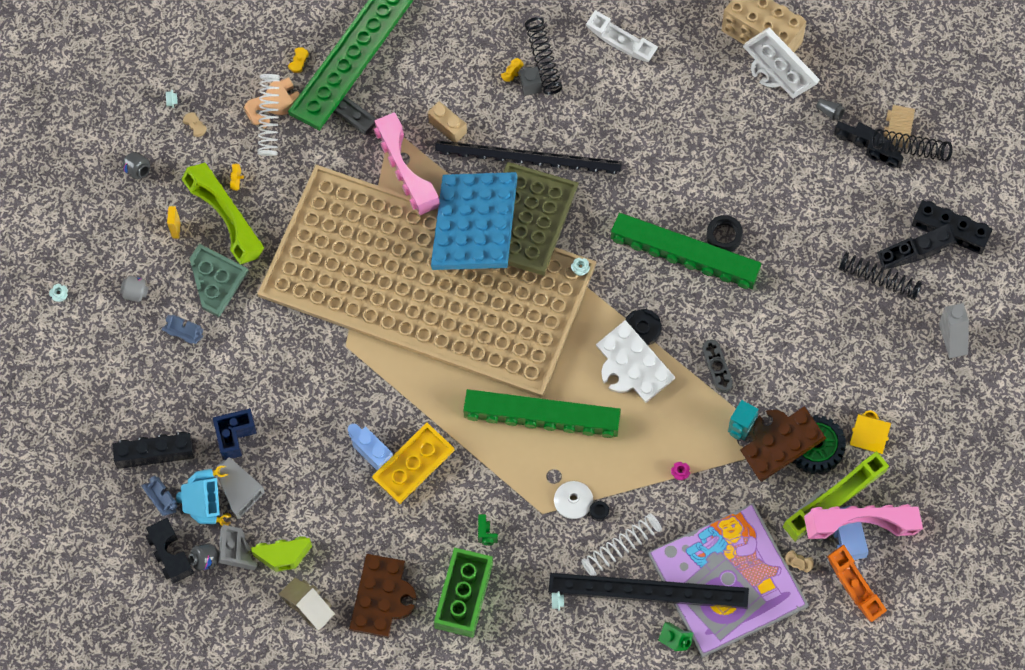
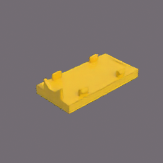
[372,423,455,505]

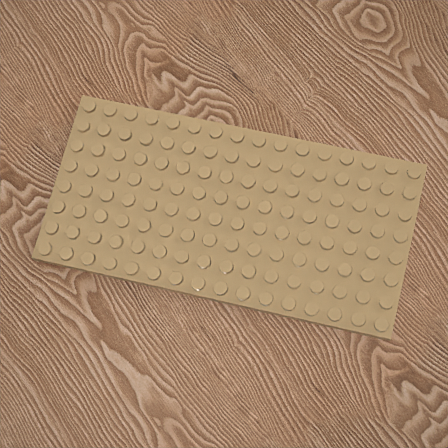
[257,165,596,398]

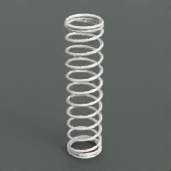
[257,74,280,156]
[581,513,662,576]

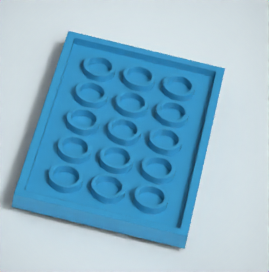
[431,172,517,270]

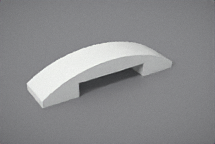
[586,10,658,62]

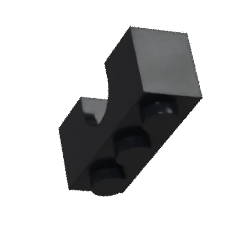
[145,518,194,584]

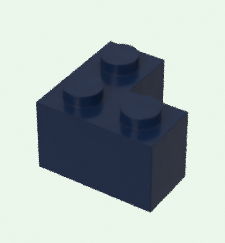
[213,408,257,460]

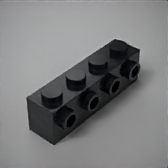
[912,200,993,255]
[112,432,195,469]

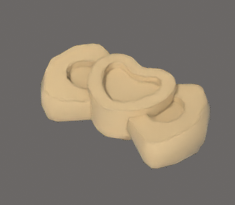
[183,112,207,137]
[785,550,814,573]

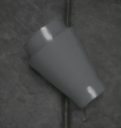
[816,98,845,121]

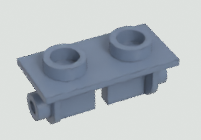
[161,314,203,344]
[141,476,177,516]

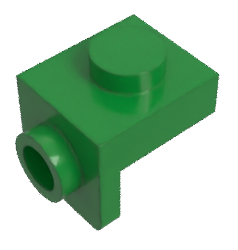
[658,622,694,651]

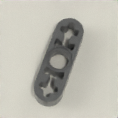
[702,340,733,393]

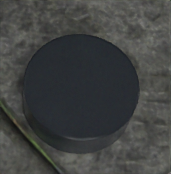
[590,501,609,521]

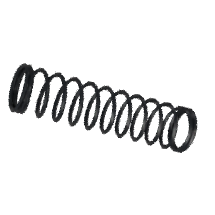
[525,17,563,95]
[872,128,953,162]
[839,251,922,300]

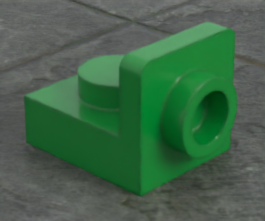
[478,514,498,546]

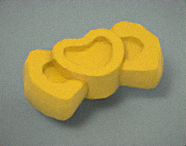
[288,47,309,73]
[501,58,524,82]
[230,163,244,191]

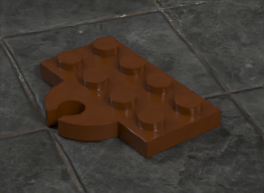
[740,406,827,482]
[349,554,417,638]

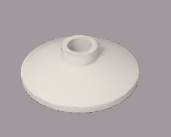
[554,481,593,519]

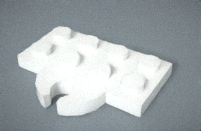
[743,27,820,98]
[596,320,675,403]

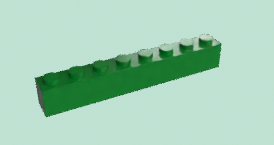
[611,212,762,289]
[463,389,621,438]

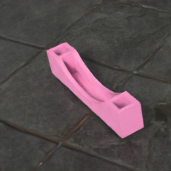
[373,112,440,215]
[804,504,923,539]

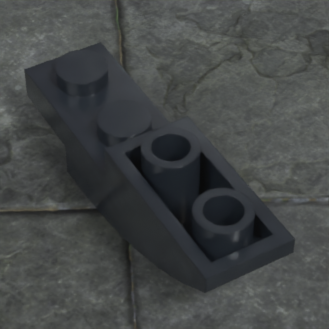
[834,121,904,168]
[877,224,957,270]

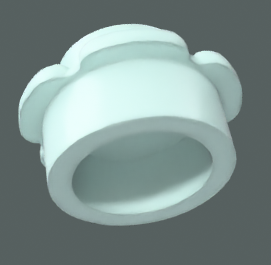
[166,90,178,108]
[571,258,590,276]
[49,284,68,302]
[552,591,564,611]

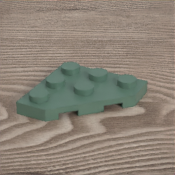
[190,244,249,317]

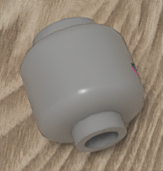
[120,275,149,303]

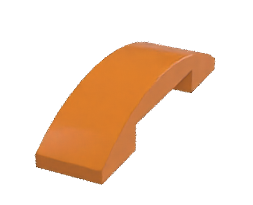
[827,545,887,622]

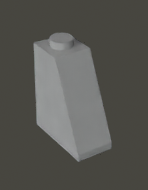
[939,303,969,359]
[217,457,265,520]

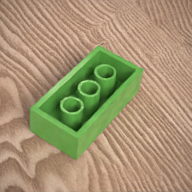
[434,547,493,638]

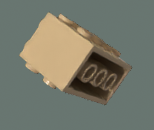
[721,0,807,53]

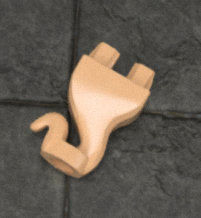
[244,77,300,129]

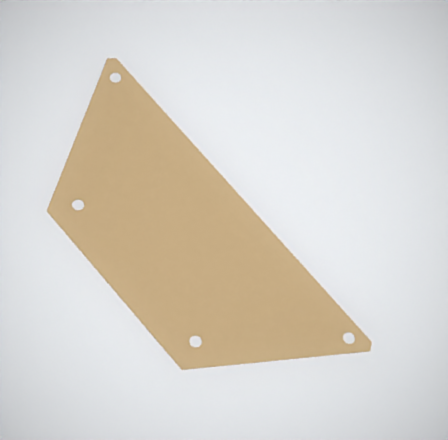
[345,138,756,514]

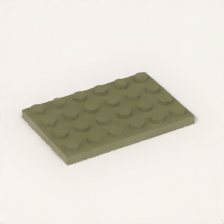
[503,162,579,276]

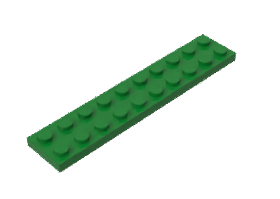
[288,0,413,131]

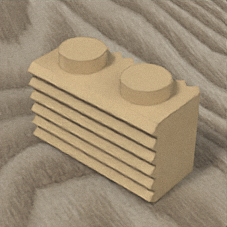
[428,101,467,142]
[884,105,915,148]

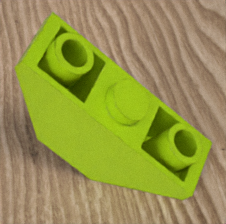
[251,536,312,572]

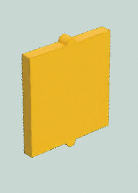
[850,414,891,454]

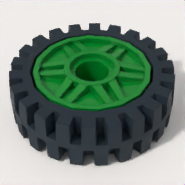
[793,415,846,474]

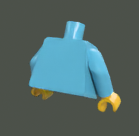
[176,466,231,526]

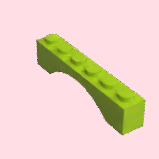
[182,163,264,265]
[782,451,889,542]

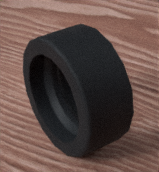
[706,215,743,252]

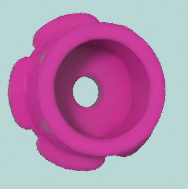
[671,462,690,480]

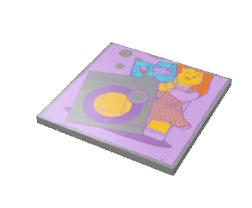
[648,503,809,658]

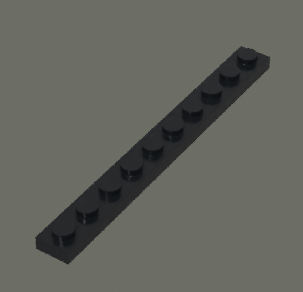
[435,140,622,174]
[548,573,749,609]

